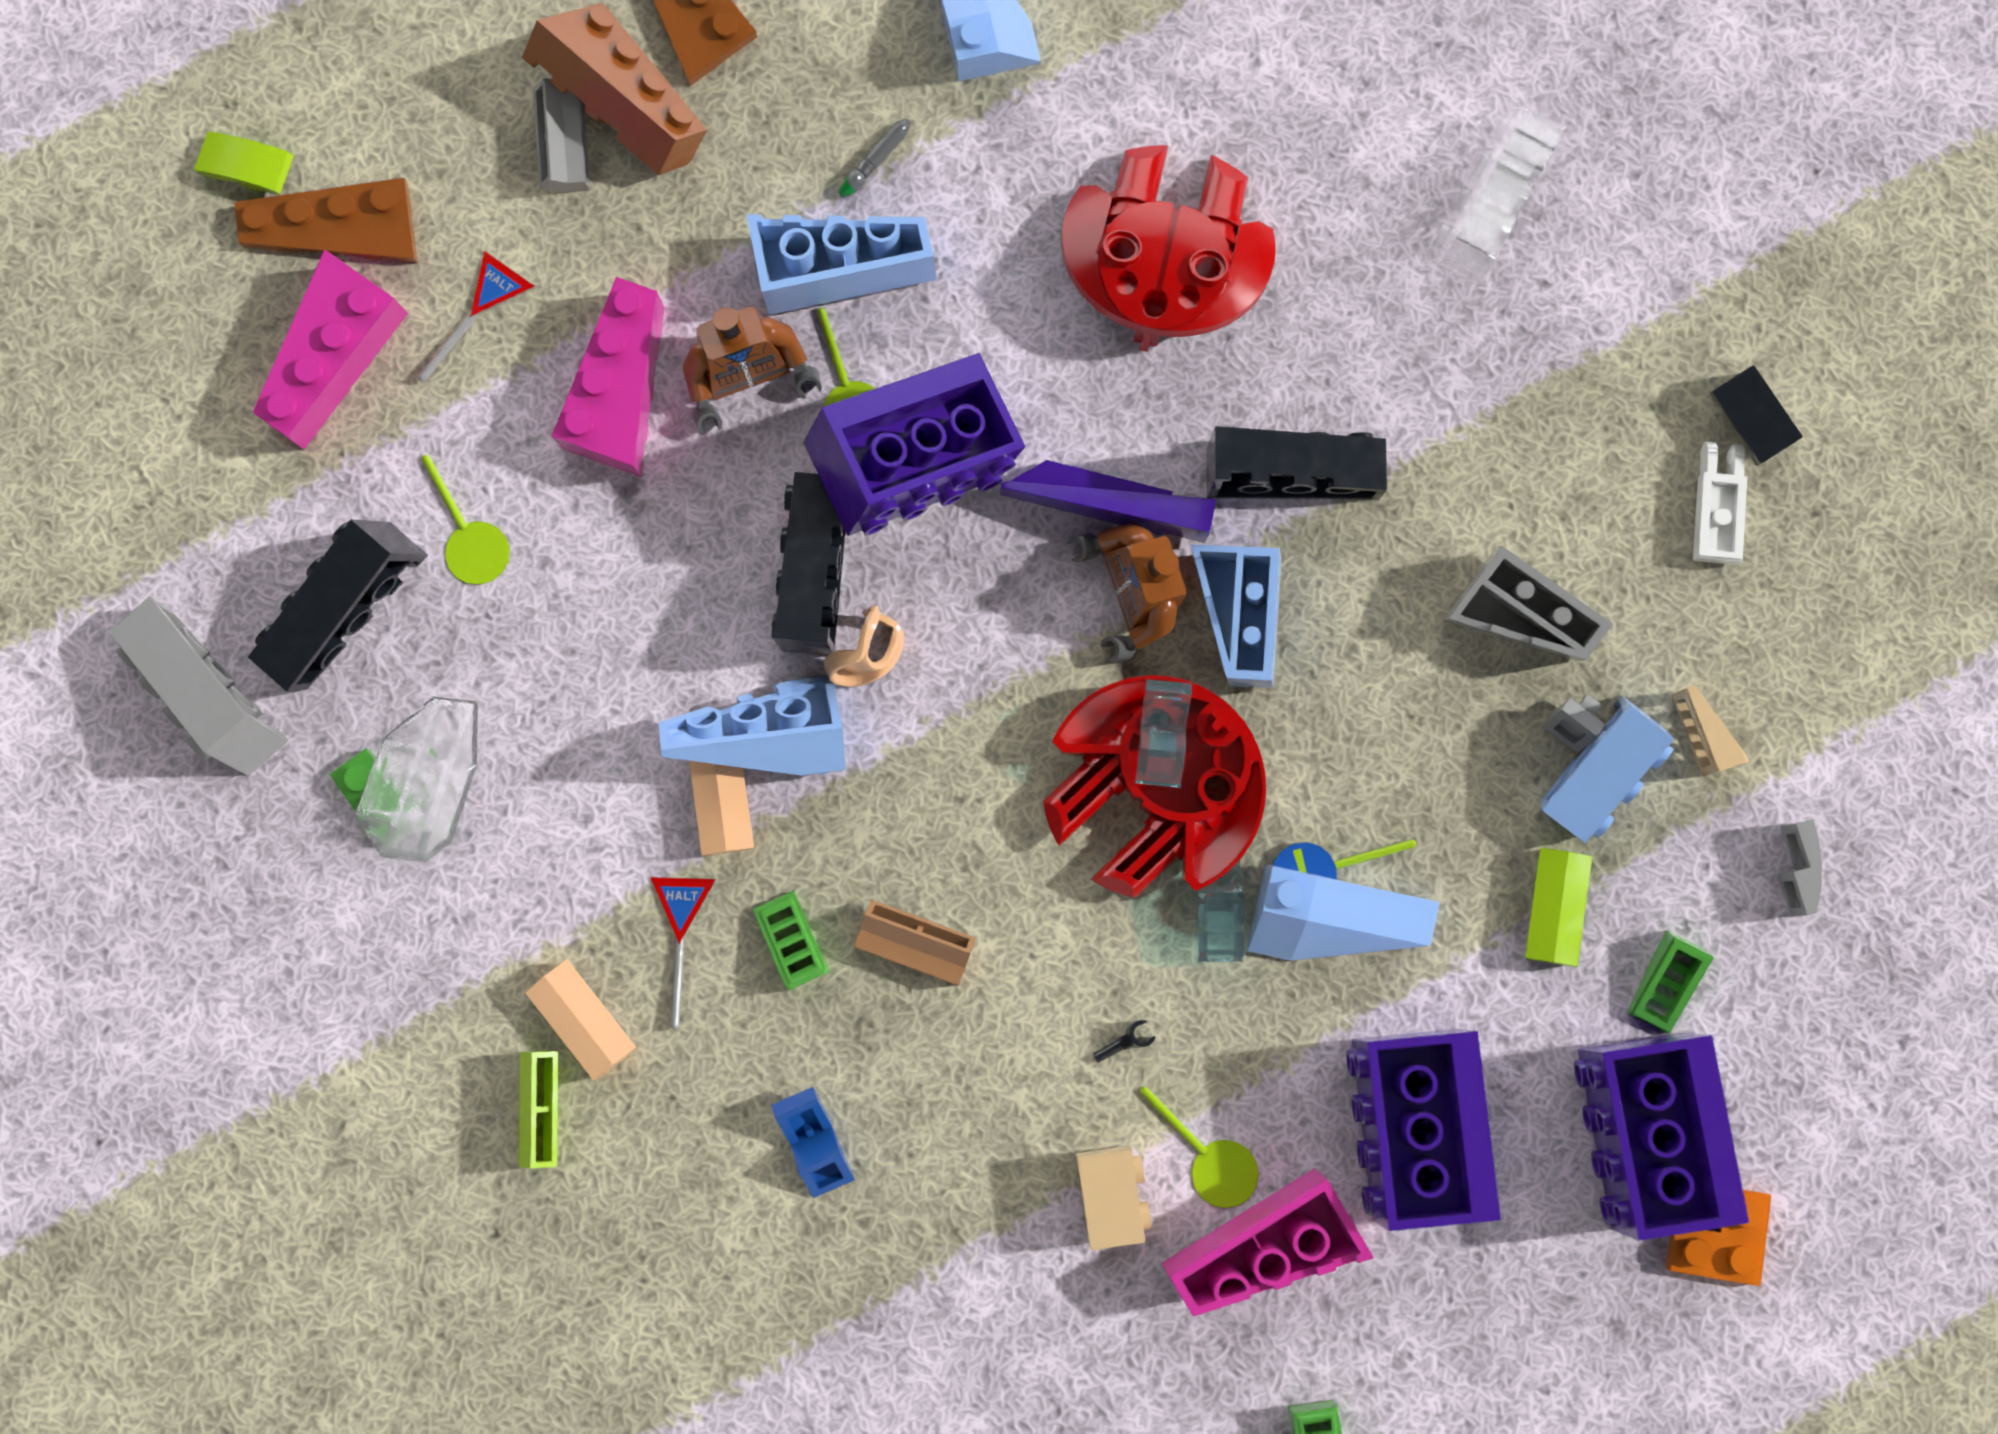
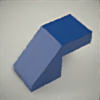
[772,1087,855,1198]

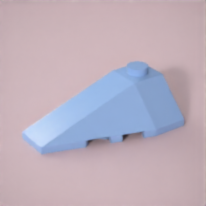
[658,676,846,776]

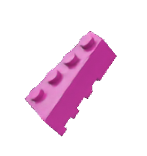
[252,249,408,449]
[551,277,665,478]
[1161,1168,1374,1317]

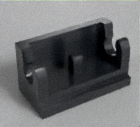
[1710,365,1803,465]

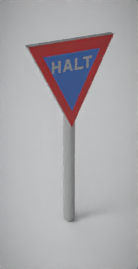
[418,250,536,382]
[650,877,716,1030]

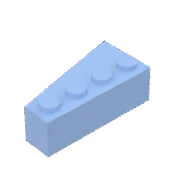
[746,214,937,315]

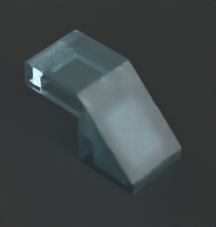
[1135,679,1192,788]
[1195,860,1244,962]

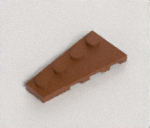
[653,0,758,86]
[234,177,418,263]

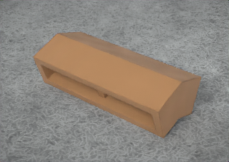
[853,900,976,986]

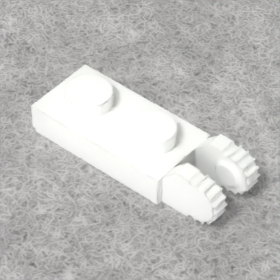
[1693,441,1747,565]

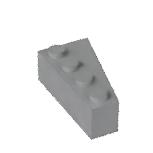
[109,596,289,776]

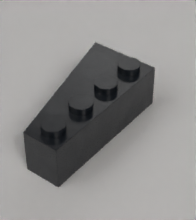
[1206,426,1387,499]
[772,472,846,655]
[247,519,428,692]

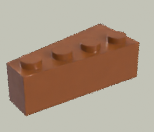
[522,3,707,175]

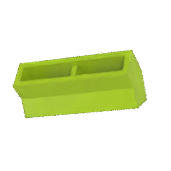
[1525,847,1593,967]
[519,1050,558,1169]

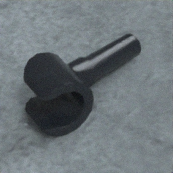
[1093,1020,1155,1063]

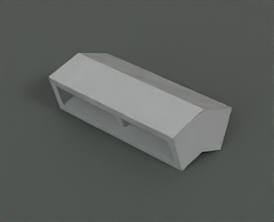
[533,78,590,193]

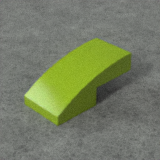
[194,131,294,195]

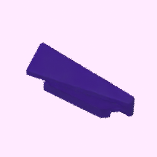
[1000,460,1216,543]

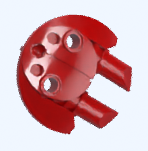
[1061,145,1276,352]
[1043,675,1266,898]

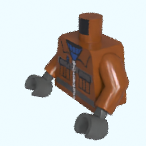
[683,306,822,435]
[1067,523,1186,663]

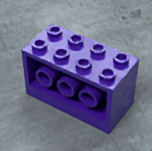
[803,353,1026,536]
[1346,1029,1501,1231]
[1574,1032,1749,1241]

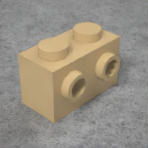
[1075,1145,1152,1251]

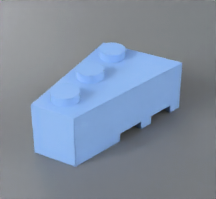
[1190,544,1281,688]
[1540,695,1674,844]

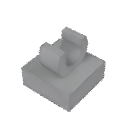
[1542,694,1606,753]

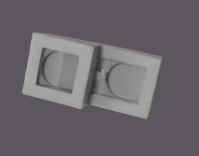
[1778,819,1822,917]

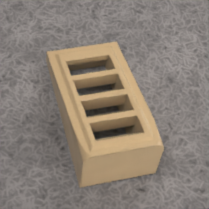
[1671,685,1749,776]

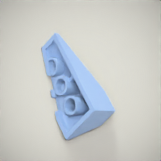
[939,0,1041,82]
[1246,864,1440,961]

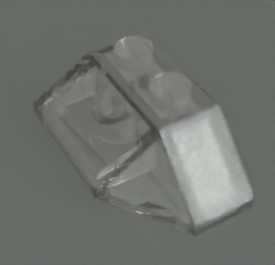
[355,696,478,863]

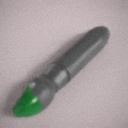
[838,119,911,197]

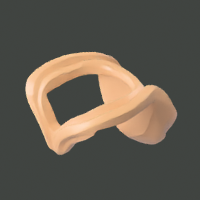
[824,605,904,687]

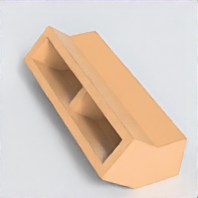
[689,761,754,856]
[525,959,636,1081]

